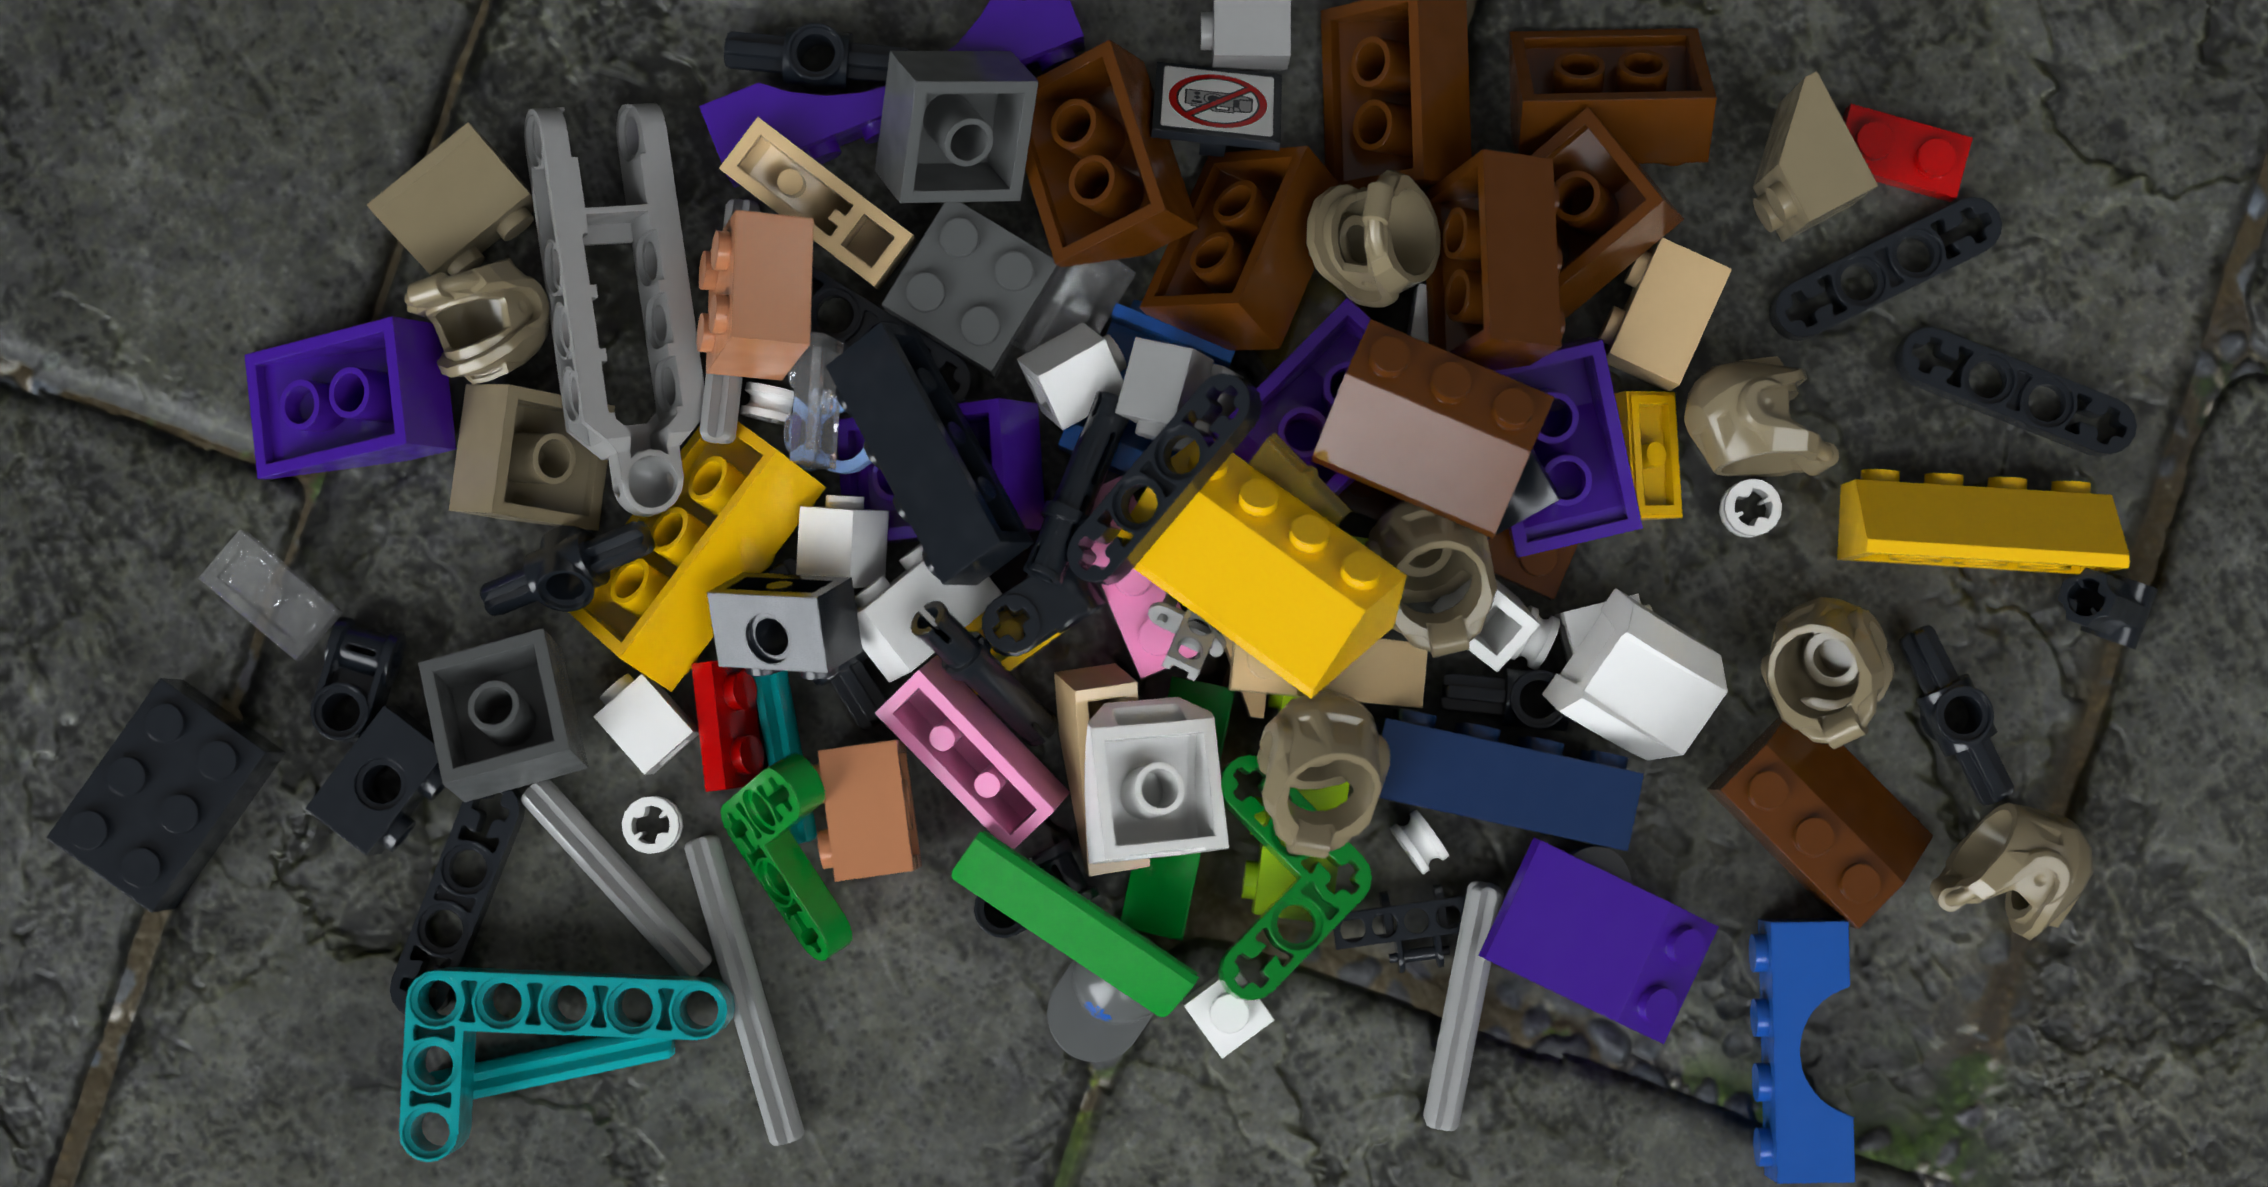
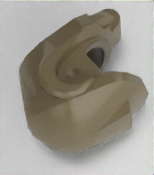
[1306,170,1440,307]
[405,258,550,385]
[1684,356,1839,477]
[1364,500,1497,658]
[1760,597,1895,749]
[1257,691,1390,859]
[1930,803,2093,940]

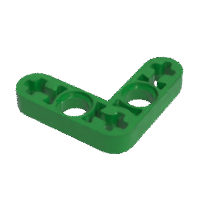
[720,752,852,961]
[1218,755,1372,1001]

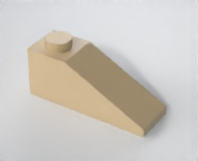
[719,117,917,290]
[1228,638,1428,709]
[1054,663,1150,877]

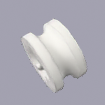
[740,382,802,426]
[1719,479,1782,538]
[1511,605,1561,670]
[622,796,684,854]
[1390,810,1449,874]

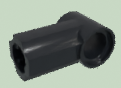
[2057,568,2158,650]

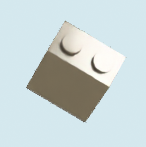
[1753,71,1878,242]
[367,122,534,276]
[449,384,615,531]

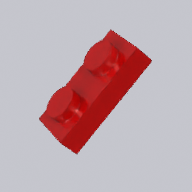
[1843,104,1973,202]
[691,661,764,792]

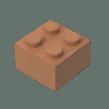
[696,210,814,381]
[812,740,922,882]

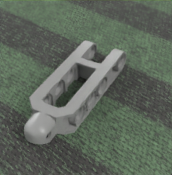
[524,103,705,517]

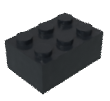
[46,678,286,913]

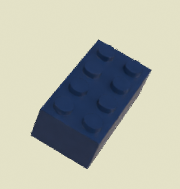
[1375,708,1644,851]

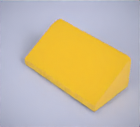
[1614,391,1683,520]

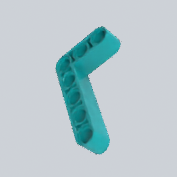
[399,967,735,1162]

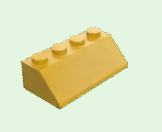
[568,421,826,692]
[1117,440,1407,699]
[1837,469,2130,575]

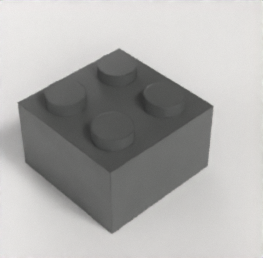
[875,51,1039,203]
[882,202,1060,380]
[418,628,589,802]

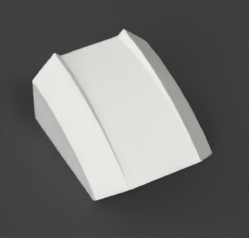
[1542,588,1728,761]
[1085,697,1229,864]

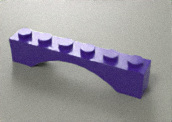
[699,0,1085,188]

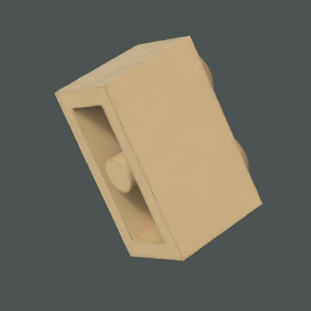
[1598,238,1732,392]

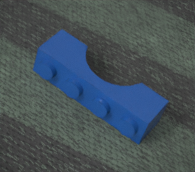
[1749,918,1855,1184]

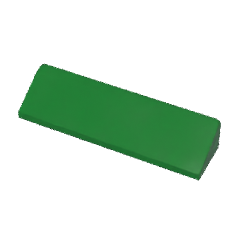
[1120,676,1235,941]
[951,830,1199,1018]

